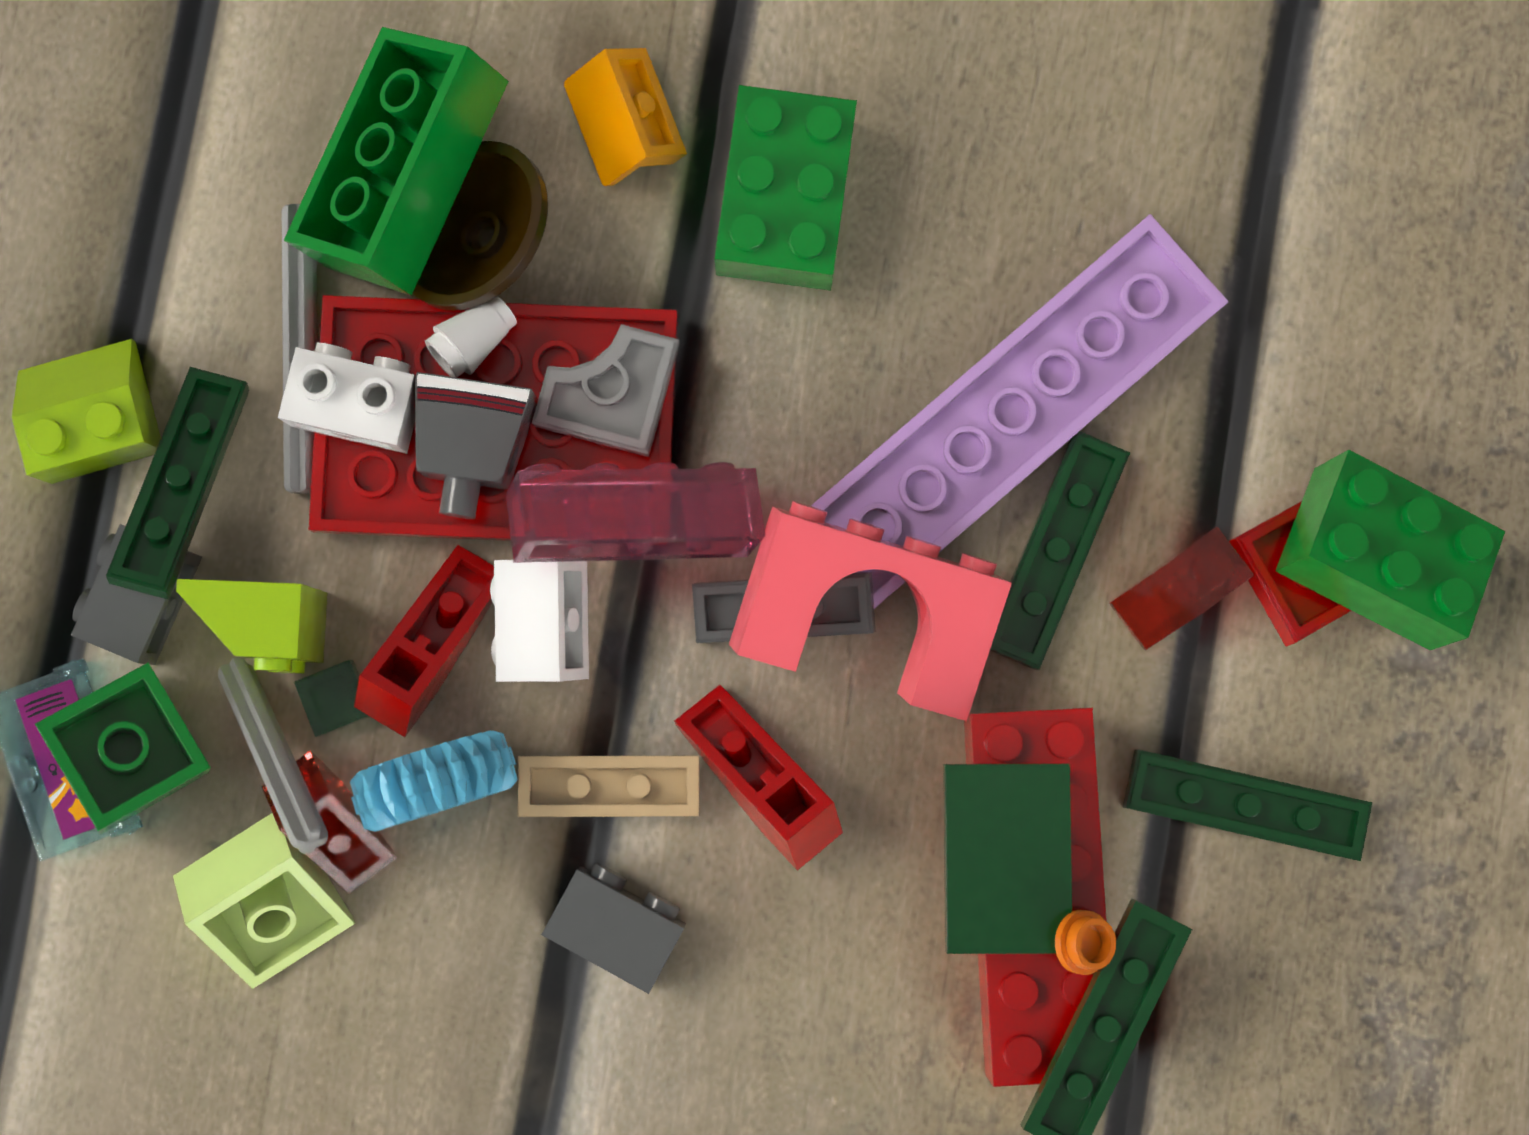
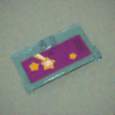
[0,659,143,862]

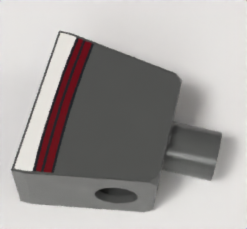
[415,372,538,519]

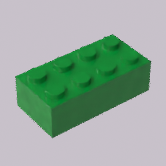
[284,27,509,296]

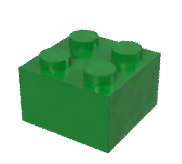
[35,662,211,835]

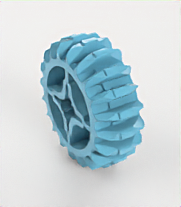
[350,730,518,832]

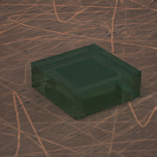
[294,659,370,737]

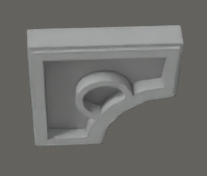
[532,324,680,457]

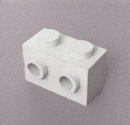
[278,343,416,454]
[490,559,589,682]

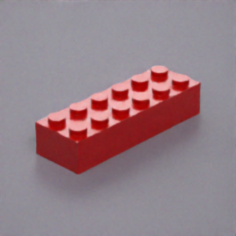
[964,707,1107,1087]

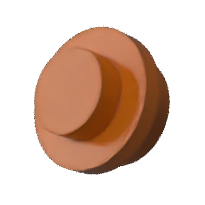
[1055,910,1116,975]

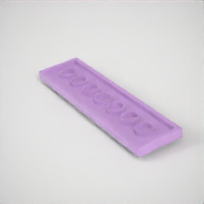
[811,214,1229,609]

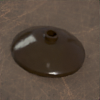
[412,141,548,311]

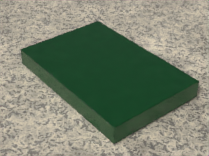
[943,764,1072,954]

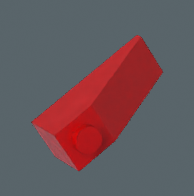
[354,545,494,737]
[674,685,843,871]

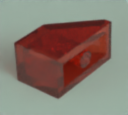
[1109,526,1254,650]
[261,750,397,894]

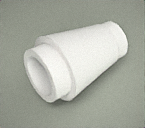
[425,296,517,378]

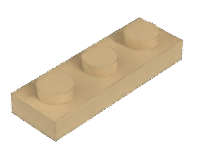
[518,756,700,817]

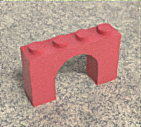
[729,501,1012,721]

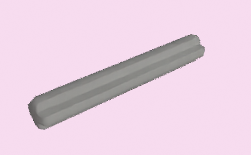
[218,657,328,854]

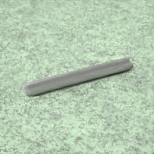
[282,204,317,494]

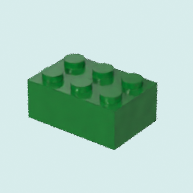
[714,85,857,291]
[1275,450,1505,651]

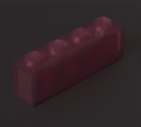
[506,462,766,563]

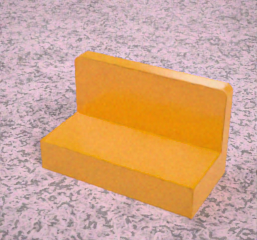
[564,48,687,186]

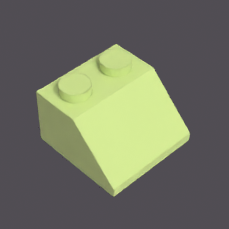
[173,811,355,989]

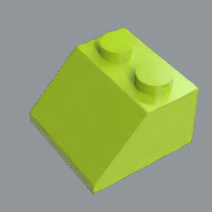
[11,339,161,484]
[176,579,328,674]

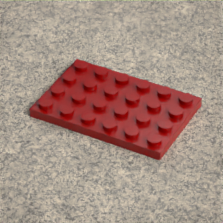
[308,295,678,547]

